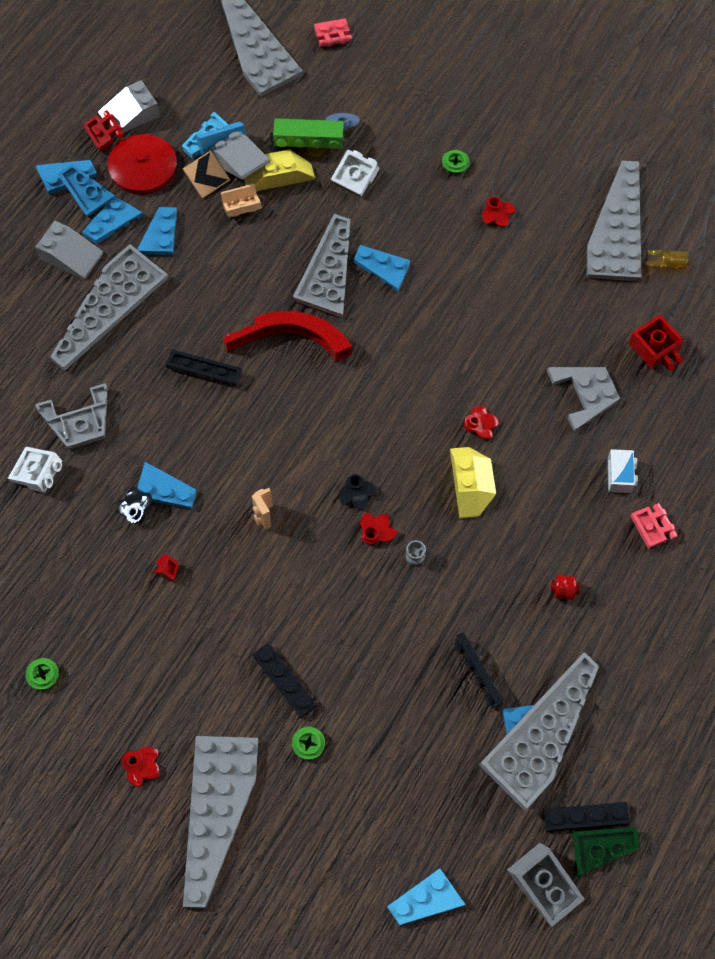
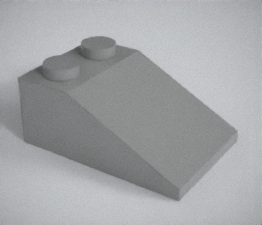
[98,80,159,137]
[210,131,270,180]
[36,221,103,280]
[507,843,585,927]

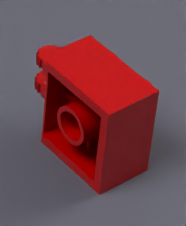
[628,314,684,371]

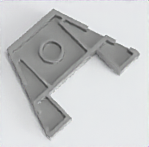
[547,367,620,432]
[35,383,108,450]

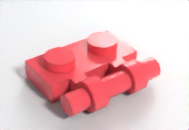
[314,18,352,47]
[630,503,678,549]

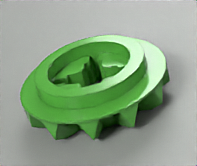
[442,150,469,174]
[26,658,59,691]
[292,727,325,760]

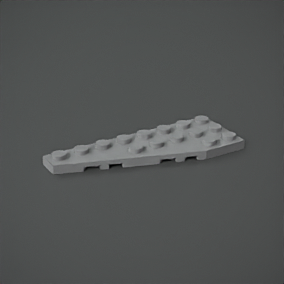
[221,0,303,97]
[587,161,641,281]
[51,244,168,371]
[479,652,599,811]
[183,736,258,909]

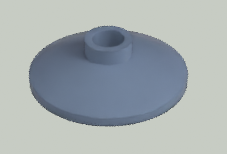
[326,113,360,131]

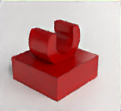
[153,554,179,581]

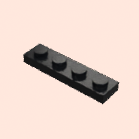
[166,349,242,387]
[454,632,504,711]
[252,643,317,719]
[542,802,630,832]

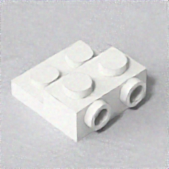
[331,150,380,197]
[8,447,62,493]

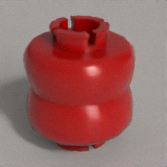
[551,575,580,601]

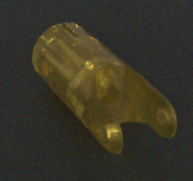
[646,250,688,268]

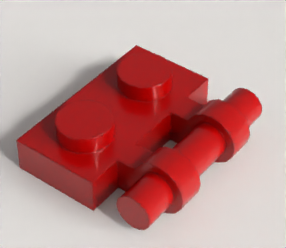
[83,110,124,152]

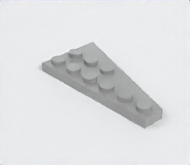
[293,214,350,318]

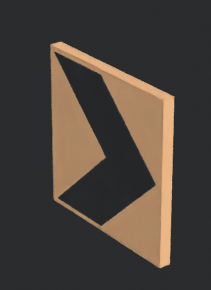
[183,151,230,198]

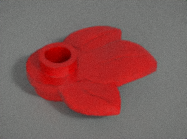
[482,196,516,227]
[464,406,500,439]
[360,512,397,545]
[121,747,160,788]

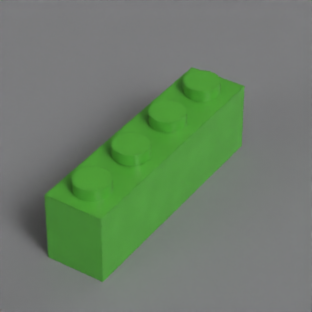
[273,118,343,149]

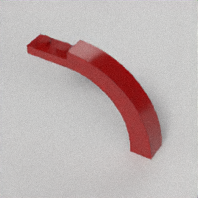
[223,311,352,362]

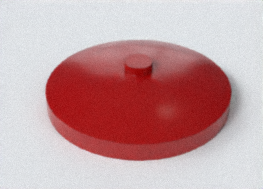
[108,134,177,195]

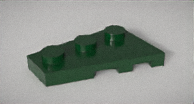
[572,827,639,876]

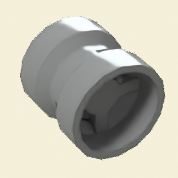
[406,540,426,566]

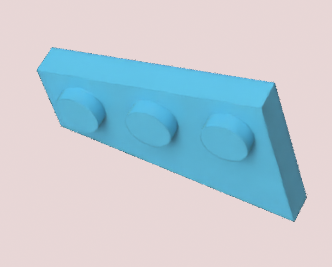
[182,112,228,159]
[387,869,465,926]

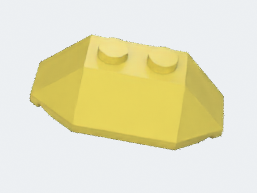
[244,149,315,191]
[450,447,496,519]

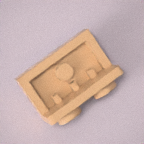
[221,184,262,217]
[252,488,273,530]

